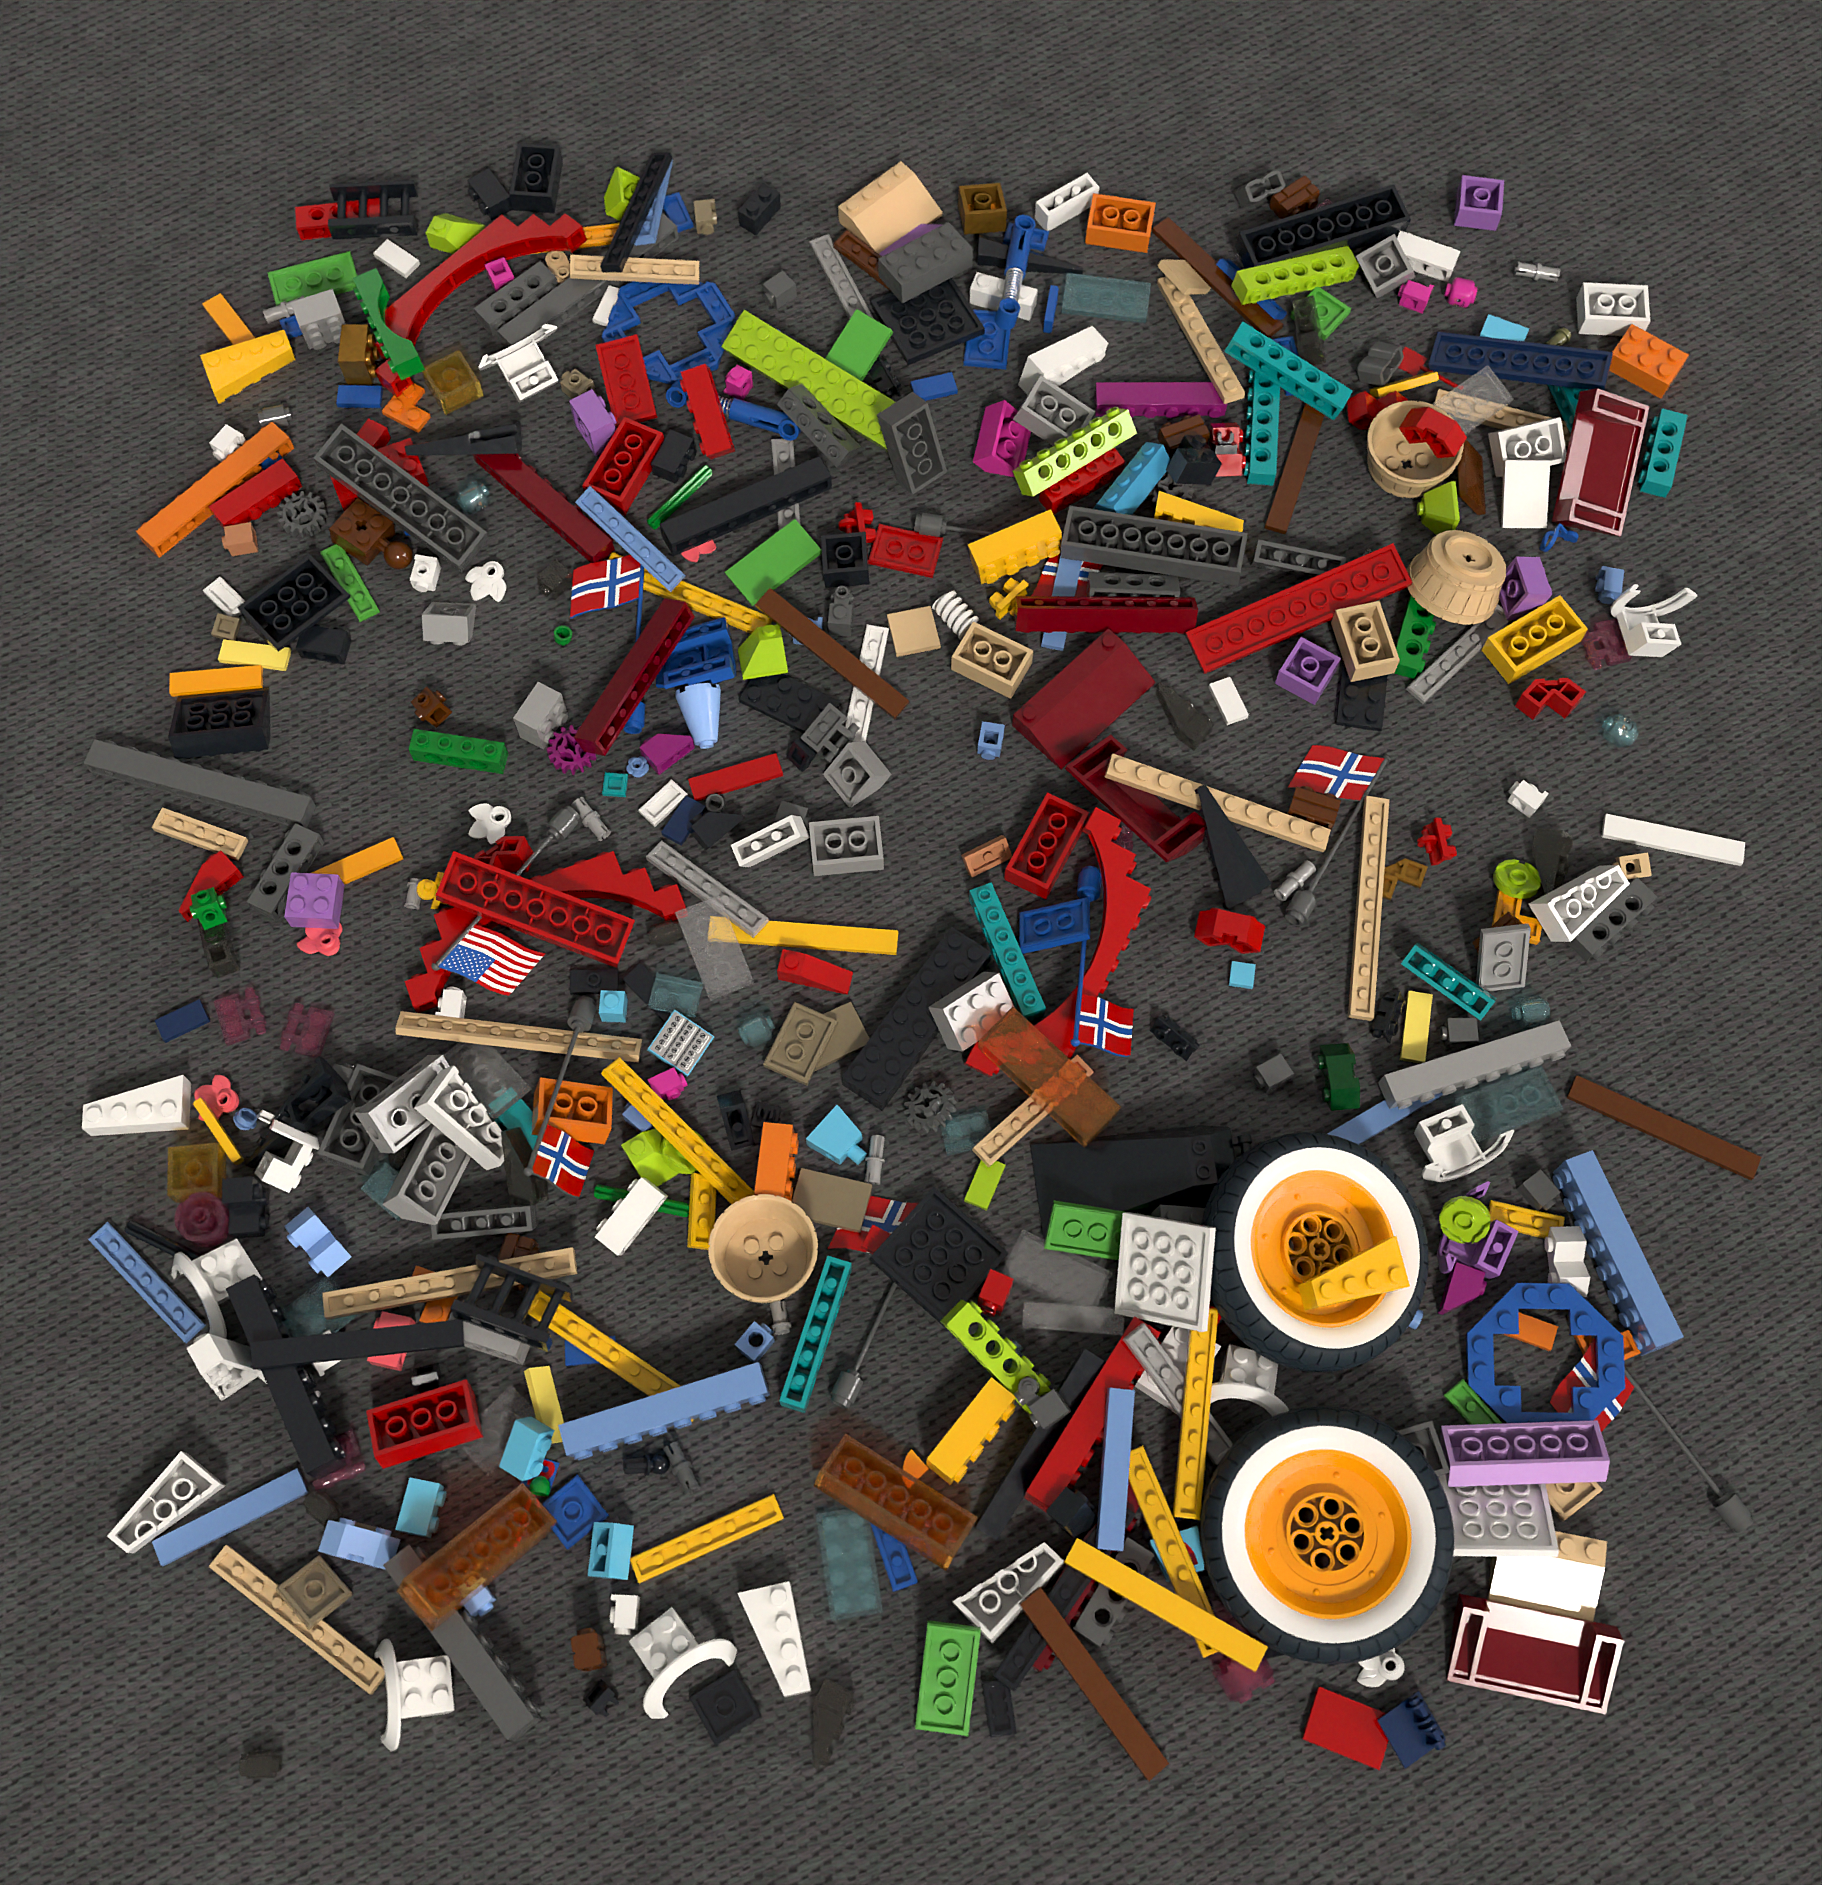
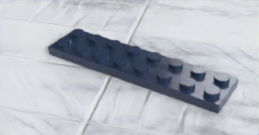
[1428,332,1613,390]

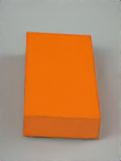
[1503,1312,1558,1351]

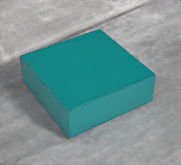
[602,772,629,797]

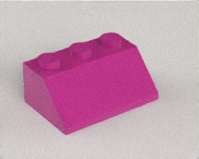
[973,400,1031,477]

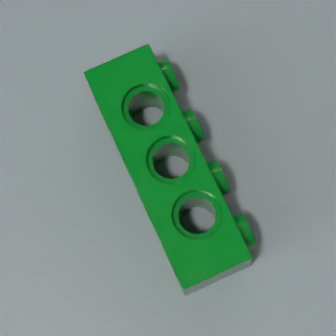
[1394,594,1436,679]
[408,729,508,774]

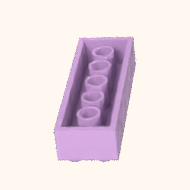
[1439,1420,1610,1487]

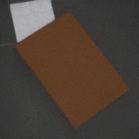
[1458,440,1486,515]

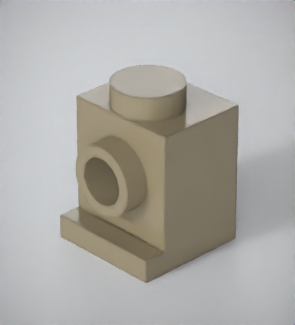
[694,199,717,235]
[560,369,596,399]

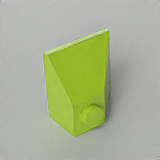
[604,167,640,221]
[426,213,485,254]
[1417,481,1460,535]
[738,624,788,680]
[621,1128,679,1187]

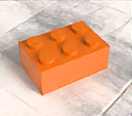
[1085,193,1156,253]
[1609,324,1689,399]
[532,1077,613,1144]
[754,1122,799,1201]

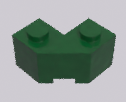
[1316,1043,1360,1111]

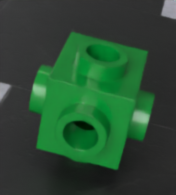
[189,887,228,930]

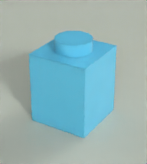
[599,990,628,1023]

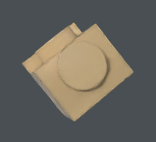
[1612,853,1652,880]

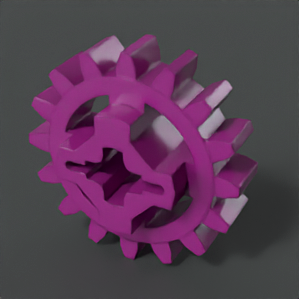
[547,725,597,775]

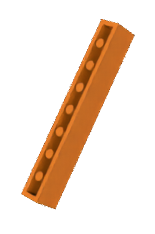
[136,422,294,558]

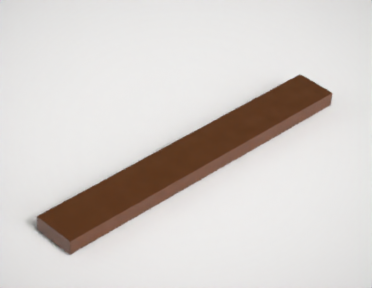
[1152,217,1283,338]
[1264,403,1324,535]
[755,588,910,720]
[1566,1075,1761,1180]
[1018,1587,1169,1781]

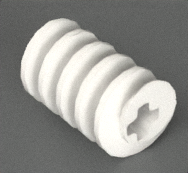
[932,591,979,641]

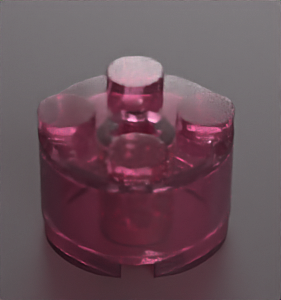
[174,1192,229,1248]
[1212,1656,1275,1704]

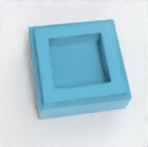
[1228,961,1256,989]

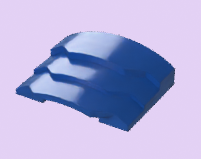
[656,617,736,689]

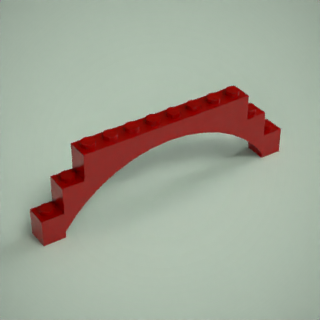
[374,213,587,398]
[964,807,1152,1077]
[405,851,688,1013]

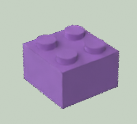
[1454,175,1504,231]
[569,389,617,456]
[1499,557,1552,620]
[1275,637,1341,705]
[284,872,345,929]

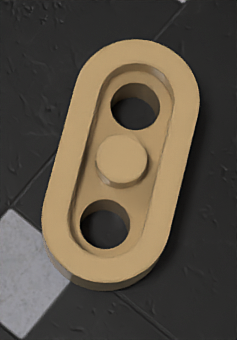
[545,251,570,286]

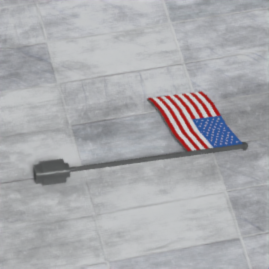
[431,805,580,996]

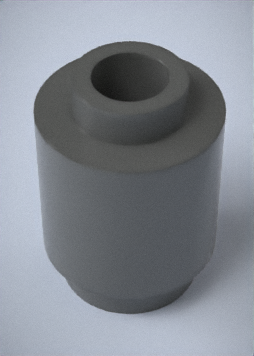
[258,404,292,428]

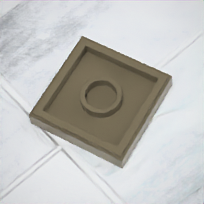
[276,1555,352,1630]

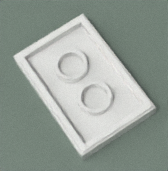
[1501,460,1550,528]

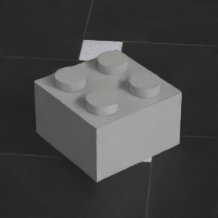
[1356,234,1415,298]
[513,682,568,749]

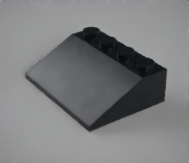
[237,554,351,652]
[168,687,271,759]

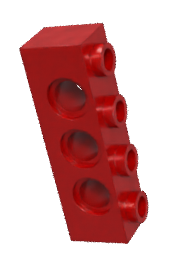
[295,198,380,240]
[1039,448,1125,515]

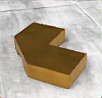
[1382,858,1428,900]

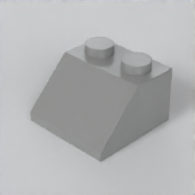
[422,602,476,645]
[823,741,892,808]

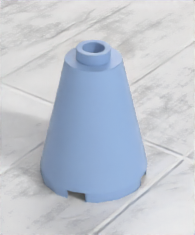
[675,683,721,749]

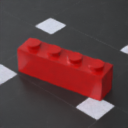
[680,364,735,459]
[209,458,302,529]

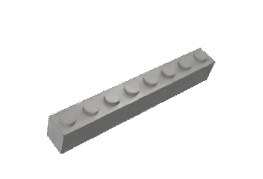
[1378,1020,1571,1110]

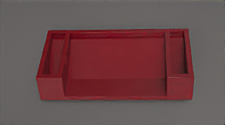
[1552,388,1649,537]
[1012,628,1156,770]
[1065,735,1207,863]
[1446,1593,1624,1714]

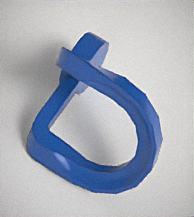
[1540,523,1579,552]

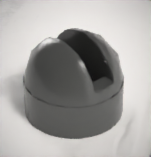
[706,794,725,813]

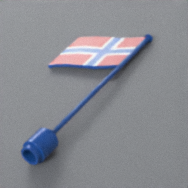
[570,555,645,734]
[1070,866,1134,1057]

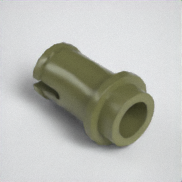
[1545,328,1571,346]

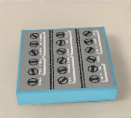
[647,1010,714,1077]

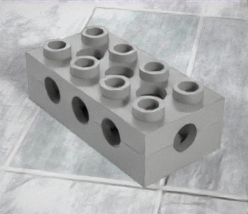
[354,1055,450,1153]

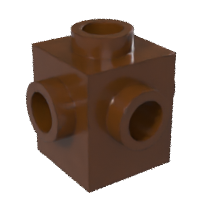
[411,686,452,728]

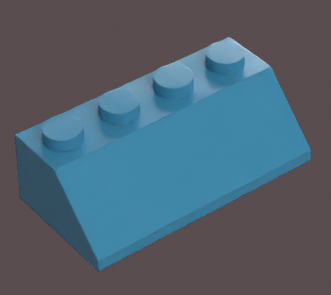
[1094,442,1171,515]

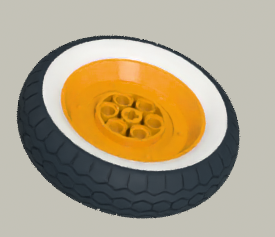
[1201,1132,1429,1372]
[1201,1407,1454,1665]

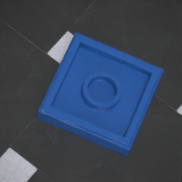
[536,1475,609,1550]

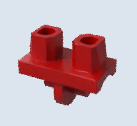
[838,502,876,543]
[1417,818,1457,865]

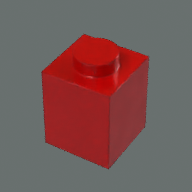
[356,418,391,449]

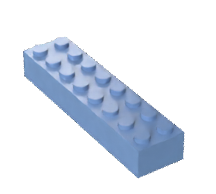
[1553,1150,1684,1356]
[558,1362,770,1460]

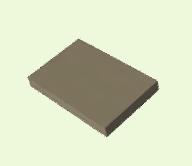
[815,1001,870,1071]
[763,1002,838,1086]
[792,1168,873,1233]

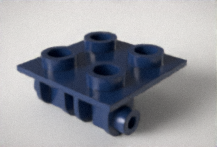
[1377,1691,1446,1769]

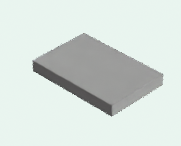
[1476,923,1531,992]

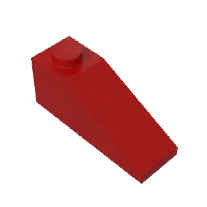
[178,850,244,922]
[777,949,853,995]

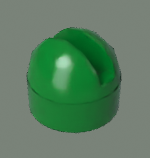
[554,626,572,646]
[528,1476,550,1496]

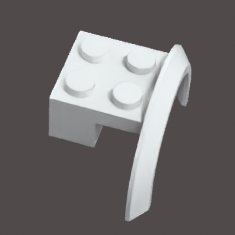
[478,324,558,402]
[1610,584,1698,657]
[1414,1104,1514,1182]
[254,1110,320,1193]
[171,1239,262,1339]
[1210,1344,1289,1417]
[629,1607,737,1719]
[374,1639,454,1751]

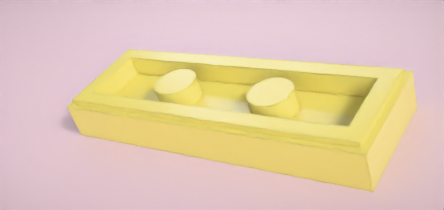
[218,639,291,671]
[1400,991,1433,1064]
[524,1366,564,1444]

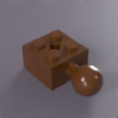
[329,498,413,570]

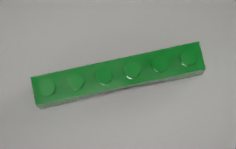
[353,268,425,380]

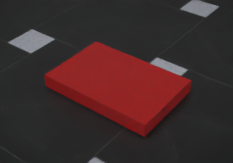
[868,524,943,578]
[1302,1687,1388,1770]

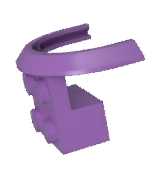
[1437,1181,1519,1280]

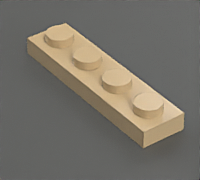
[152,807,248,861]

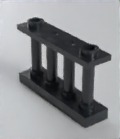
[328,180,418,240]
[451,1254,573,1352]

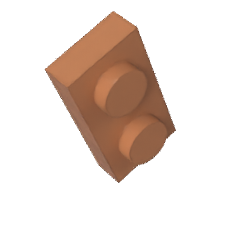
[961,835,1012,877]

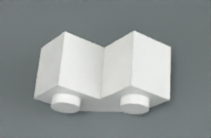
[1544,1226,1590,1297]

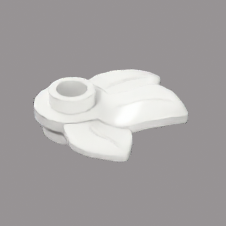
[465,561,506,602]
[468,803,512,845]
[1357,1648,1405,1687]

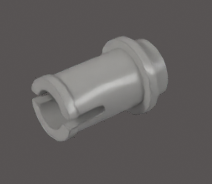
[404,878,422,910]
[770,1301,791,1335]

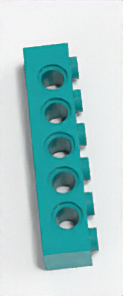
[1224,322,1353,420]
[1243,370,1280,486]
[969,882,1046,1024]
[779,1255,852,1413]

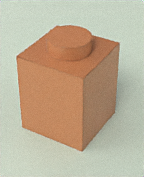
[222,522,258,556]

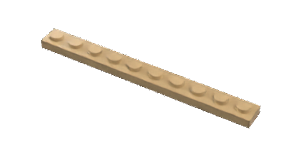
[1104,753,1331,852]
[1348,796,1389,1021]
[396,1011,642,1062]
[323,1247,577,1320]

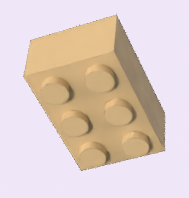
[1331,601,1400,682]
[951,622,1033,699]

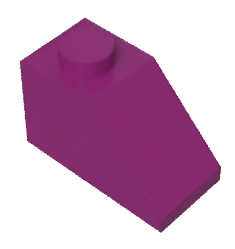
[640,734,695,775]
[1438,1262,1487,1315]

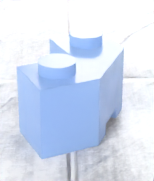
[284,1207,351,1277]
[318,1517,400,1570]

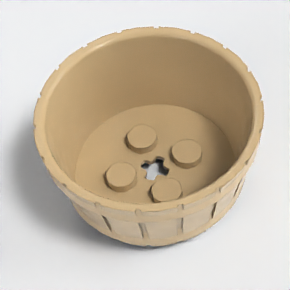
[1367,401,1464,498]
[1406,530,1506,625]
[708,1194,818,1303]

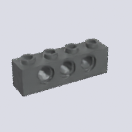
[473,261,558,336]
[777,384,861,467]
[1251,539,1347,578]
[1086,572,1180,597]
[247,823,325,921]
[1566,877,1658,962]
[431,1202,537,1240]
[1072,1537,1155,1648]

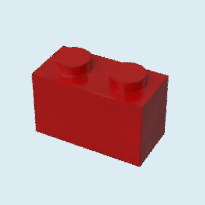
[977,1269,1014,1317]

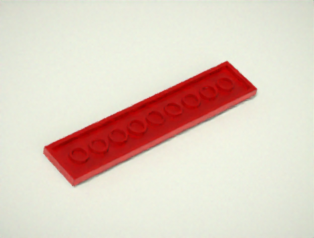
[1185,543,1413,674]

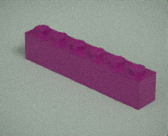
[1095,382,1227,418]

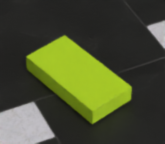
[964,1160,1006,1211]

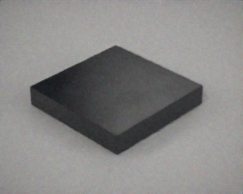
[689,1669,762,1746]

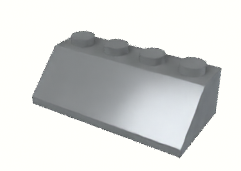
[382,1124,471,1225]

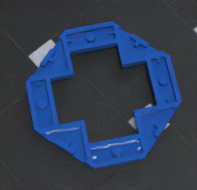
[602,281,736,385]
[1466,1283,1625,1423]

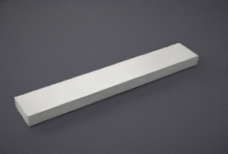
[845,624,889,745]
[1601,814,1745,866]

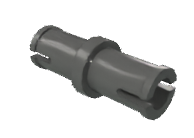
[664,1441,701,1495]

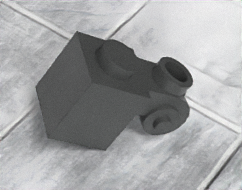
[828,586,854,637]
[1014,1377,1071,1430]

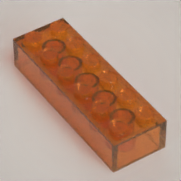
[978,1007,1121,1148]
[814,1433,978,1571]
[397,1483,557,1632]

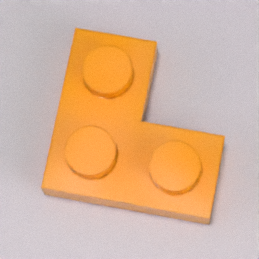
[1492,890,1542,945]

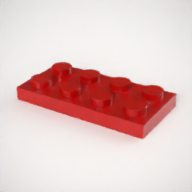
[595,334,658,428]

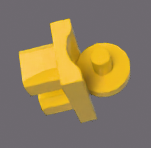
[989,578,1028,620]
[416,872,446,909]

